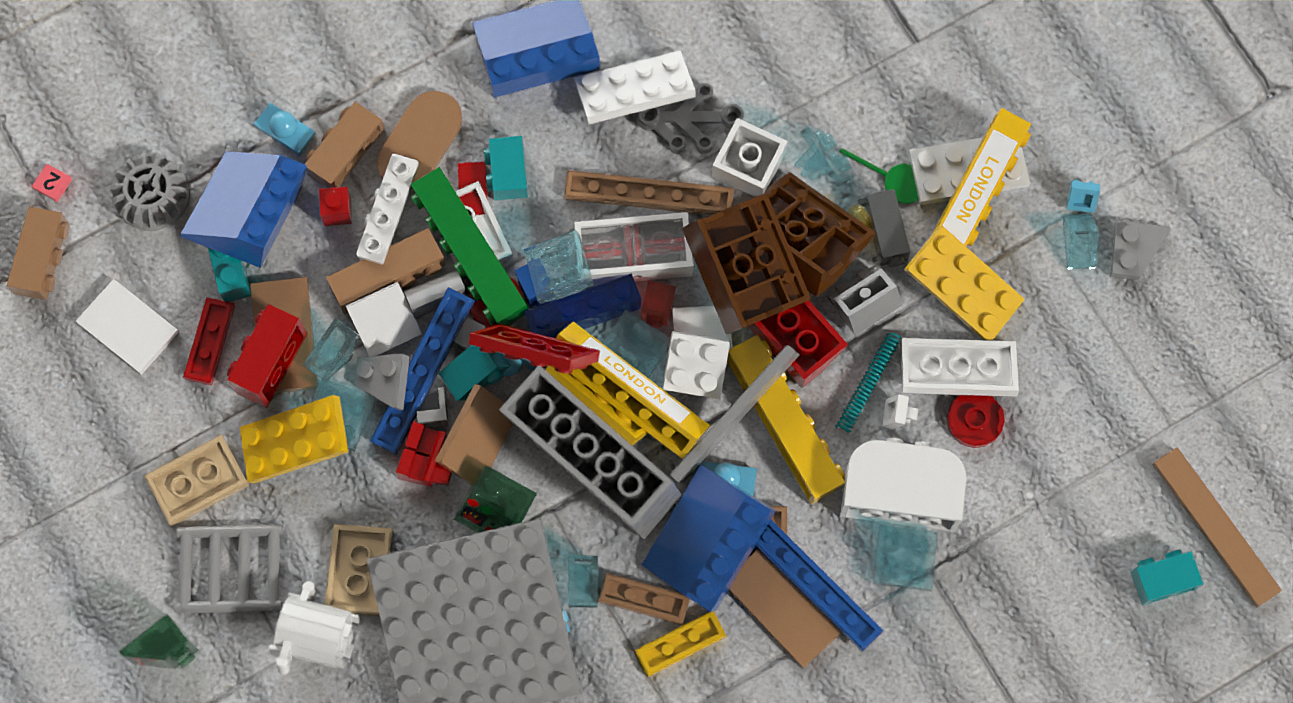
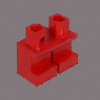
[396,421,452,488]

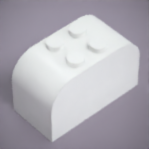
[839,438,966,532]

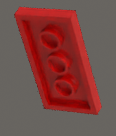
[469,324,600,374]

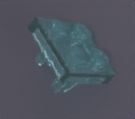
[794,126,854,184]
[523,230,594,304]
[603,310,670,379]
[312,378,376,452]
[873,525,938,591]

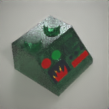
[453,465,537,533]
[119,614,199,669]

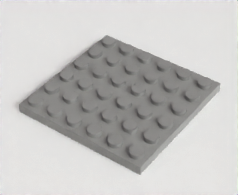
[367,519,582,703]

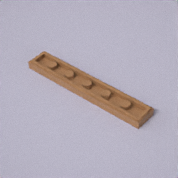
[564,170,734,215]
[1152,447,1282,608]

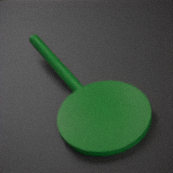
[839,148,919,204]

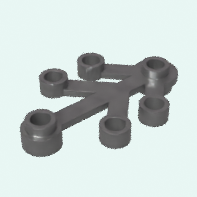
[636,83,744,154]

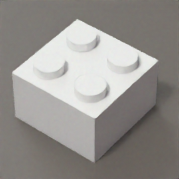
[712,118,788,197]
[662,331,730,399]

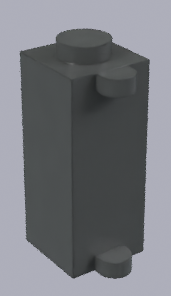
[857,189,910,268]

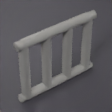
[174,524,284,613]

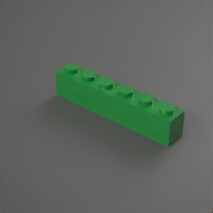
[410,167,529,326]

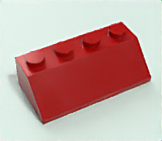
[747,300,848,388]

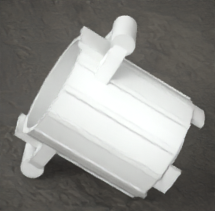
[269,581,359,675]

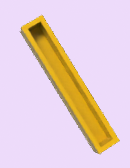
[727,335,845,505]

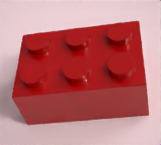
[227,304,308,409]

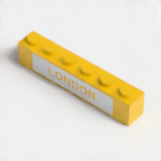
[931,108,1031,246]
[556,321,710,459]

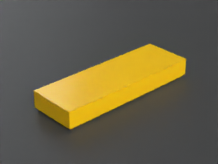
[635,611,727,678]

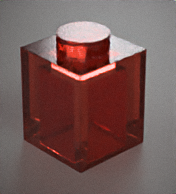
[641,280,676,328]

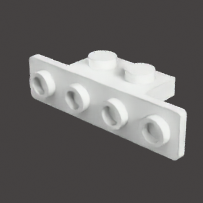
[356,154,419,264]

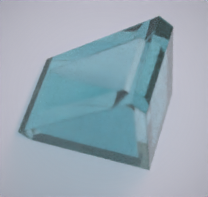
[1062,214,1099,269]
[303,318,359,382]
[568,555,599,608]

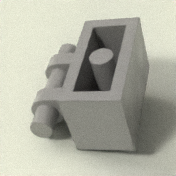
[827,265,902,335]

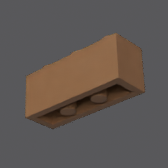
[305,101,384,188]
[6,206,70,300]

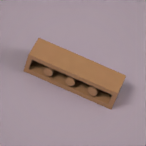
[326,228,445,314]

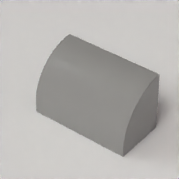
[403,270,467,319]

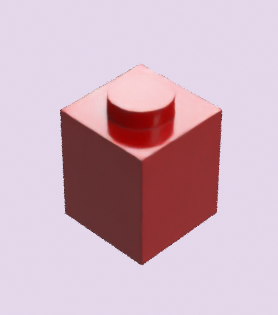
[319,187,352,226]

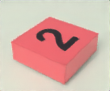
[31,164,72,202]

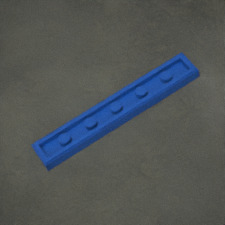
[370,287,475,455]
[755,520,884,652]

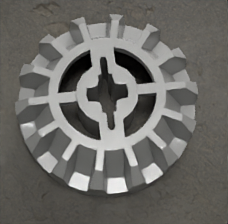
[110,153,190,231]

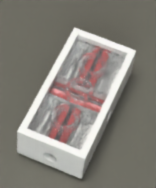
[574,212,693,286]

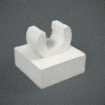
[882,394,918,429]

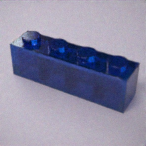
[524,273,642,339]

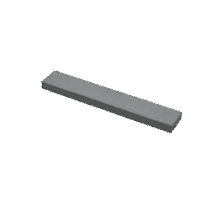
[671,345,799,483]

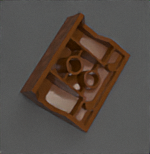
[764,172,876,297]
[681,193,811,335]

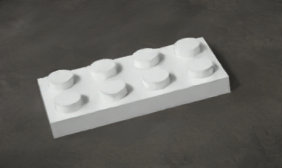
[574,51,696,125]
[908,138,1030,205]
[901,338,1019,397]

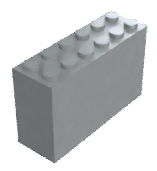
[499,365,682,540]

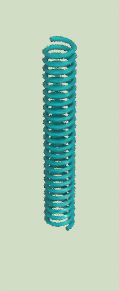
[835,332,902,432]

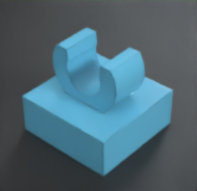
[1066,179,1100,213]

